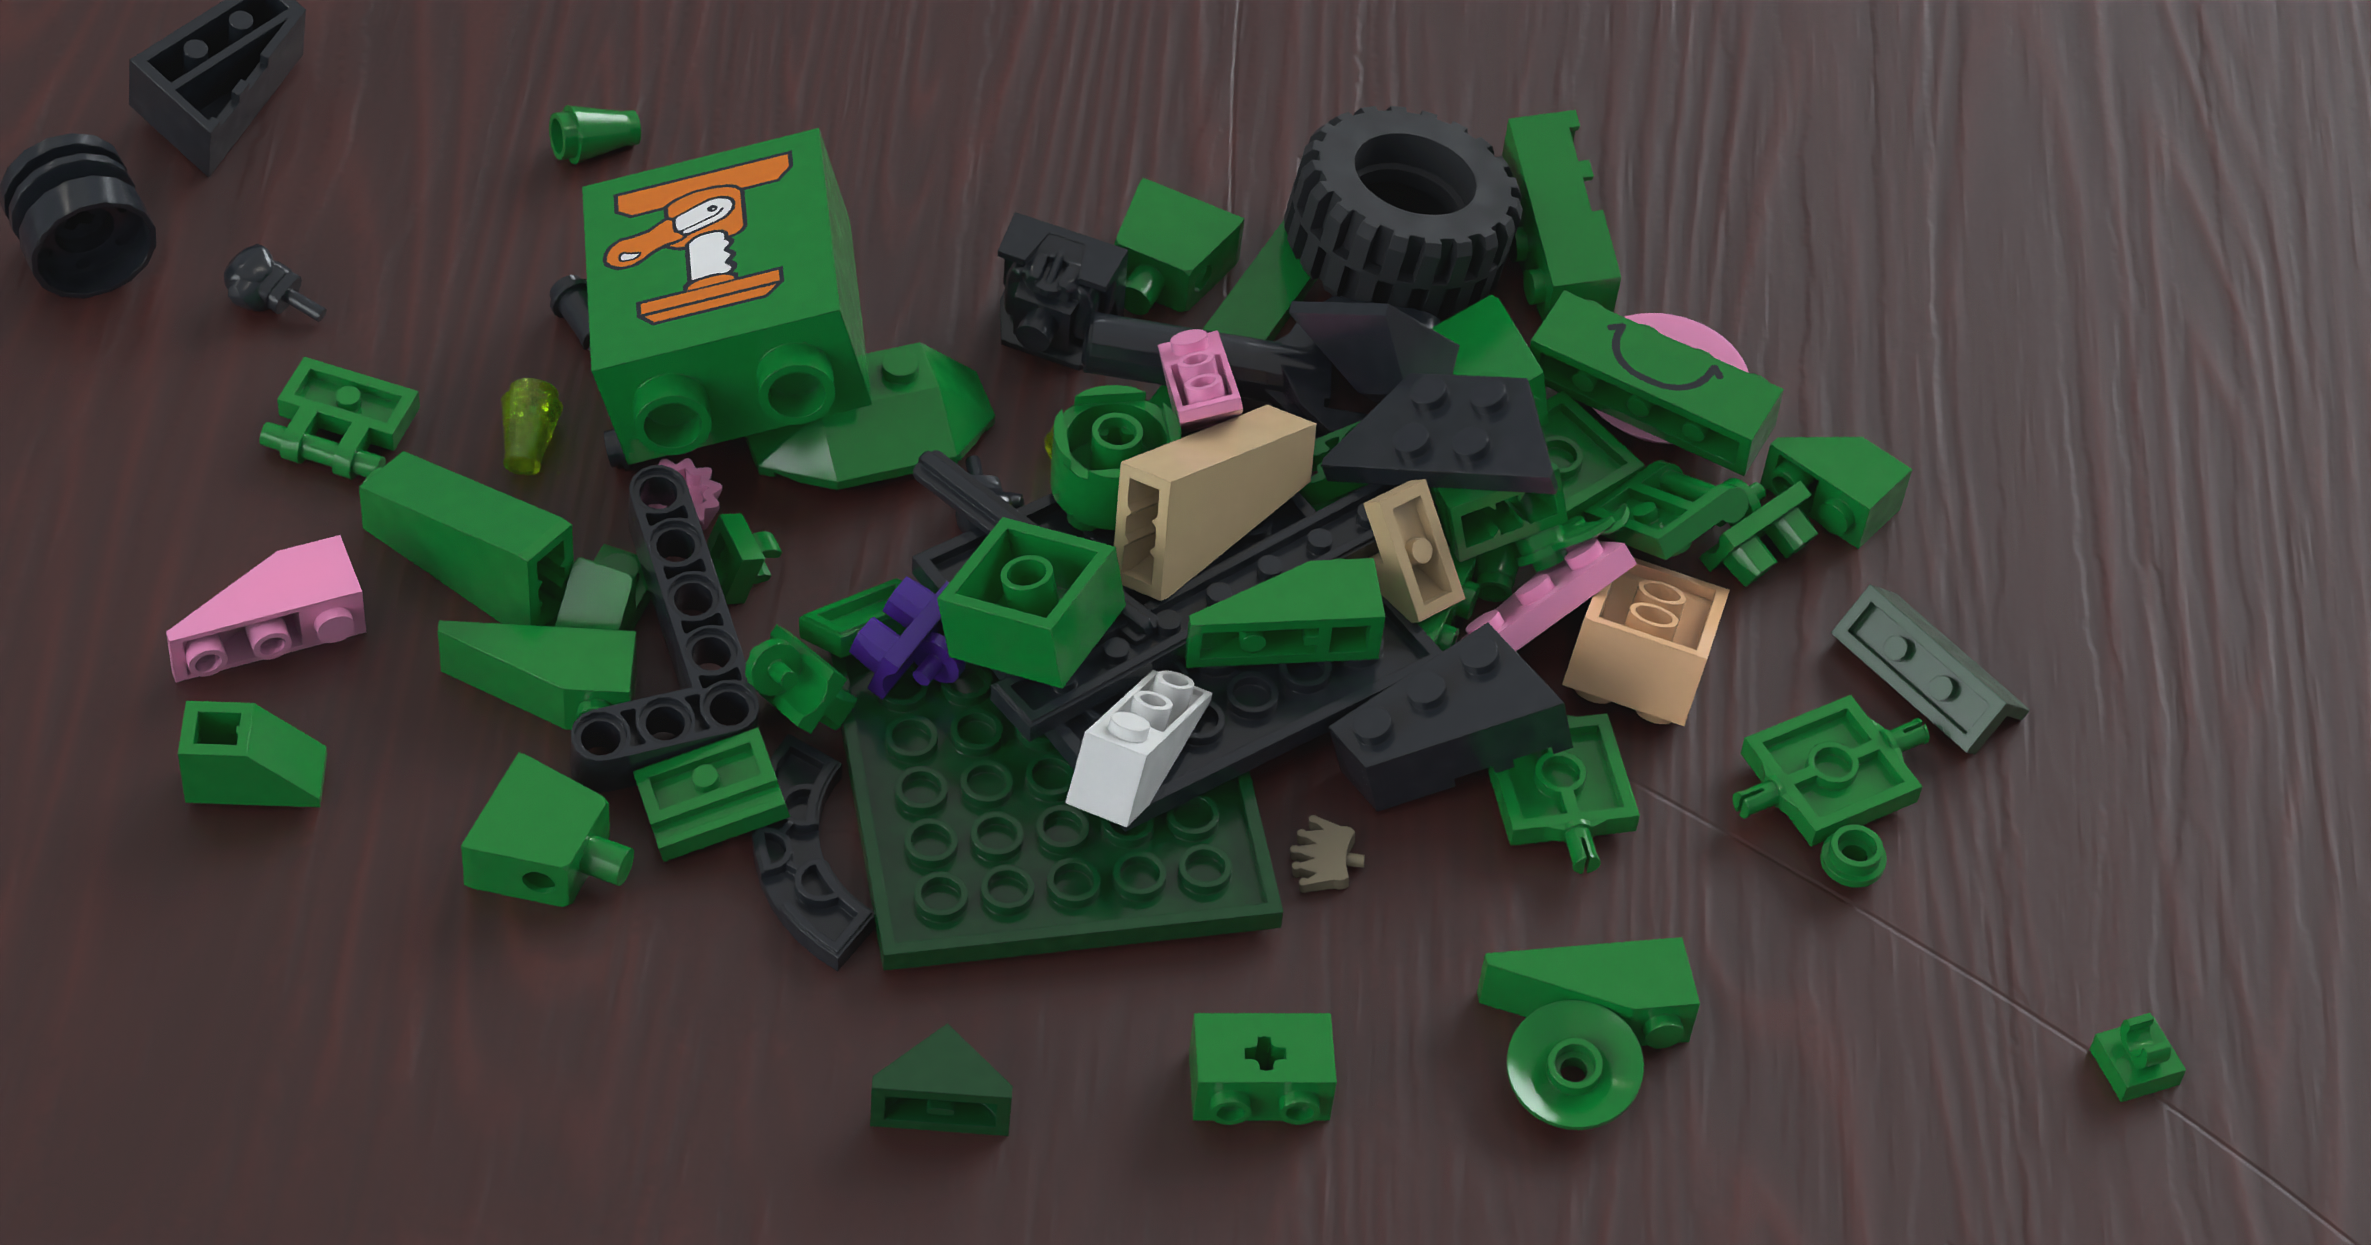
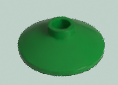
[1506,1000,1644,1130]

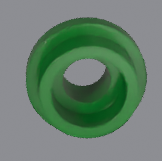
[1820,824,1887,888]

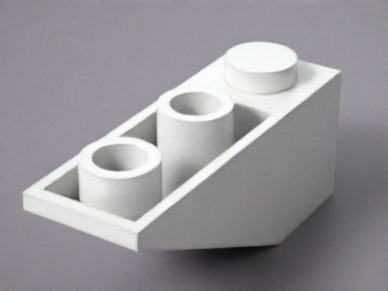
[1065,670,1213,827]

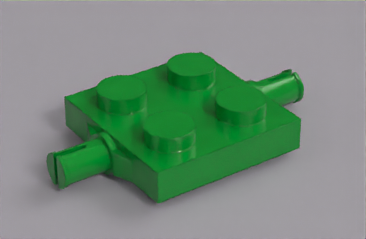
[1732,695,1930,847]
[1487,713,1640,874]

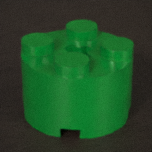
[1050,385,1181,531]

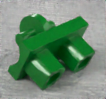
[1699,478,1818,587]
[745,625,857,734]

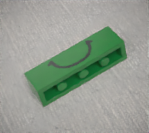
[1530,290,1784,476]

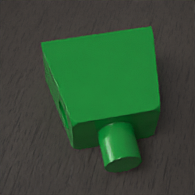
[1114,178,1245,315]
[1429,462,1568,562]
[461,752,634,907]

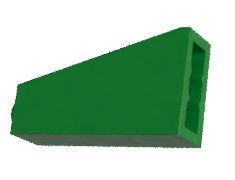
[359,451,574,627]

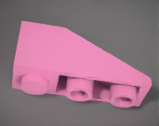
[1158,329,1243,434]
[166,535,366,682]

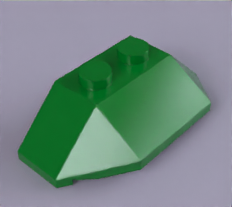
[744,342,996,490]

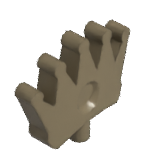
[1290,815,1365,893]

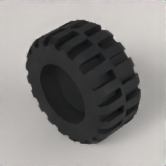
[1284,106,1523,318]

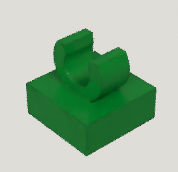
[707,513,782,604]
[2090,1013,2186,1102]

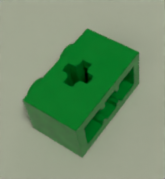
[1189,1013,1337,1125]

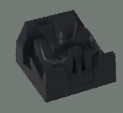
[997,212,1128,371]

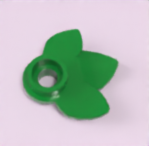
[1514,504,1630,572]

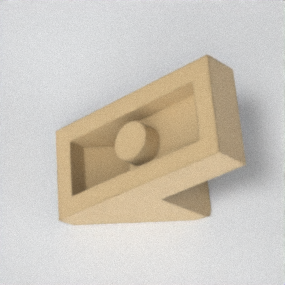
[1363,479,1466,623]

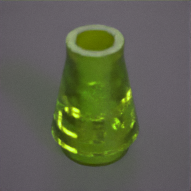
[501,378,563,475]

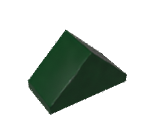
[870,1023,1013,1136]

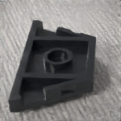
[1321,373,1558,494]

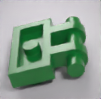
[259,357,420,480]

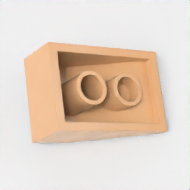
[1562,557,1730,726]

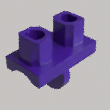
[849,576,966,700]

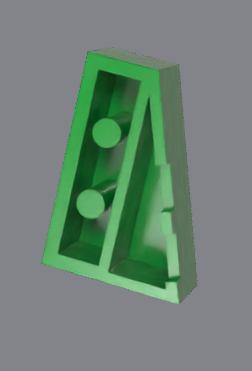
[1502,110,1621,321]

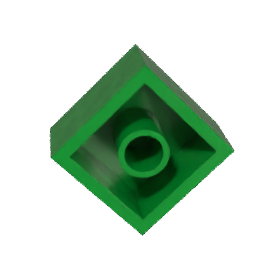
[937,517,1126,689]

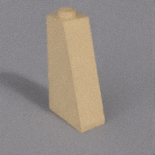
[1114,405,1317,601]

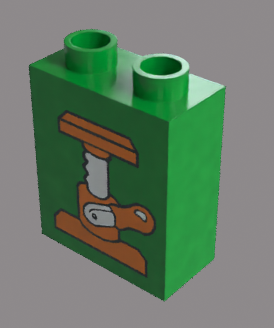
[582,128,872,465]

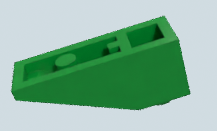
[1185,558,1385,668]
[438,620,637,730]
[1477,937,1700,1048]

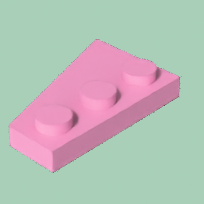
[1462,539,1637,651]

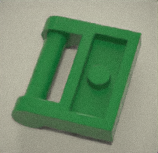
[1584,460,1749,560]

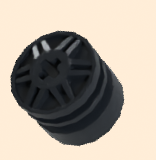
[0,133,156,299]

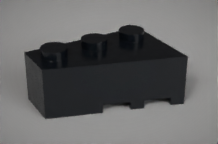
[129,0,306,177]
[1329,622,1573,812]

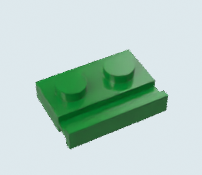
[633,727,790,862]

